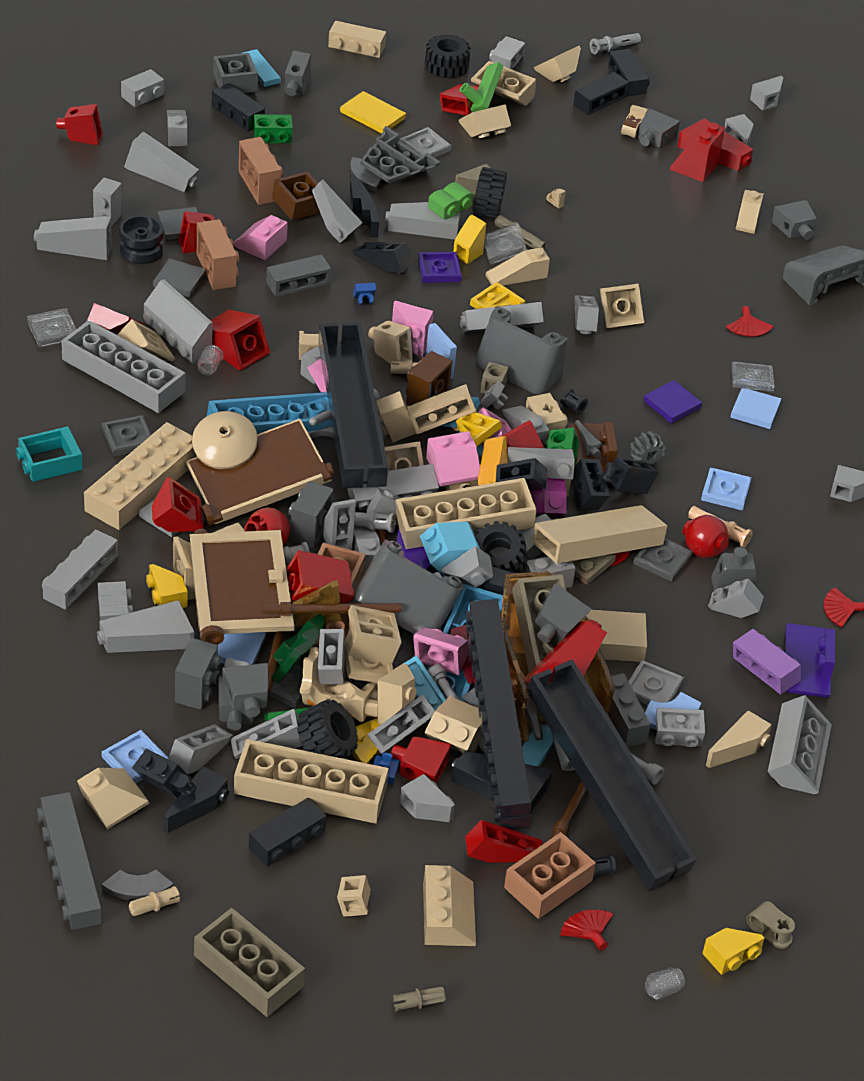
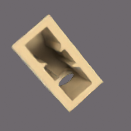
[368,321,412,364]

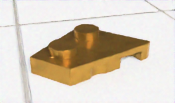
[293,580,341,626]

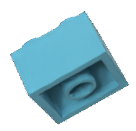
[420,522,480,577]

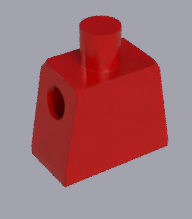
[440,84,479,116]
[56,104,103,145]
[178,211,226,253]
[391,737,451,784]

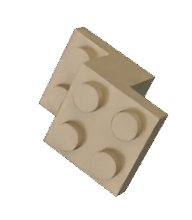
[345,605,401,684]

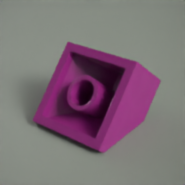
[530,478,566,519]

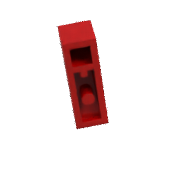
[465,820,543,863]

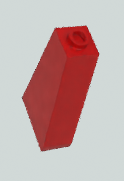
[677,118,753,171]
[521,619,607,687]

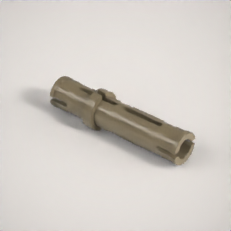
[495,215,547,250]

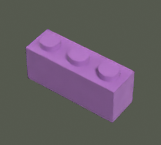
[733,629,801,695]

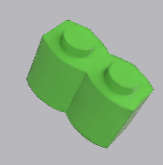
[428,182,473,219]

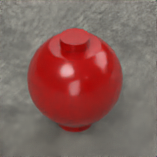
[244,508,290,546]
[682,515,729,558]

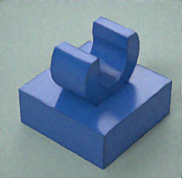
[353,283,376,305]
[373,752,400,784]

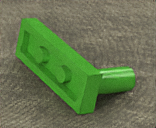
[460,62,504,112]

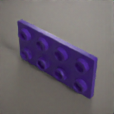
[785,623,835,698]

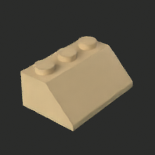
[471,61,536,106]
[423,865,476,946]

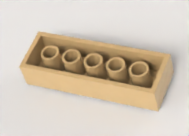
[84,422,197,530]
[396,478,536,549]
[234,739,389,823]

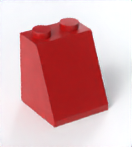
[670,121,725,182]
[210,310,271,370]
[286,550,354,604]

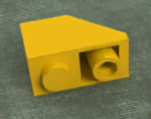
[453,215,486,264]
[146,564,188,608]
[702,928,764,975]

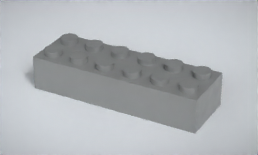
[61,320,186,413]

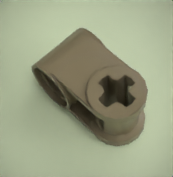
[746,901,795,949]

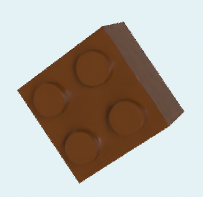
[272,171,320,221]
[405,351,452,406]

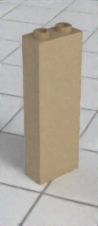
[532,505,667,563]
[504,604,647,662]

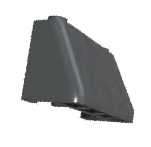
[782,245,864,305]
[476,306,568,394]
[354,539,464,635]

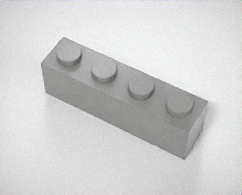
[347,464,439,510]
[42,529,118,610]

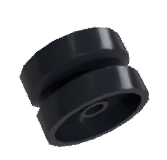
[119,215,163,263]

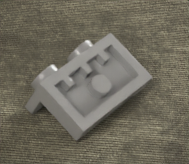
[655,708,705,747]

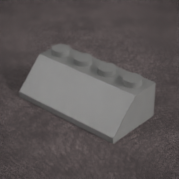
[143,279,212,363]
[768,695,832,794]

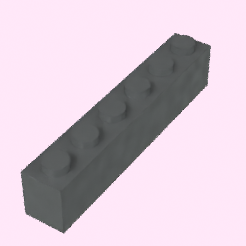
[37,792,102,930]

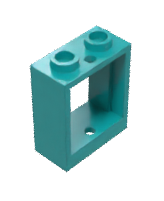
[16,426,82,482]

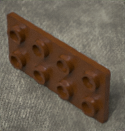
[566,422,618,484]

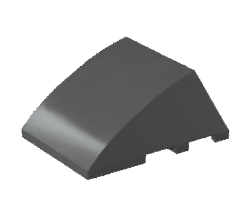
[360,126,441,183]

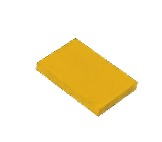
[340,91,406,133]

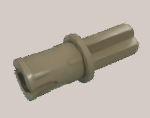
[393,986,446,1012]

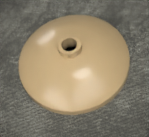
[192,411,258,469]

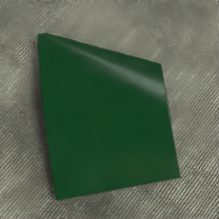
[271,613,324,684]

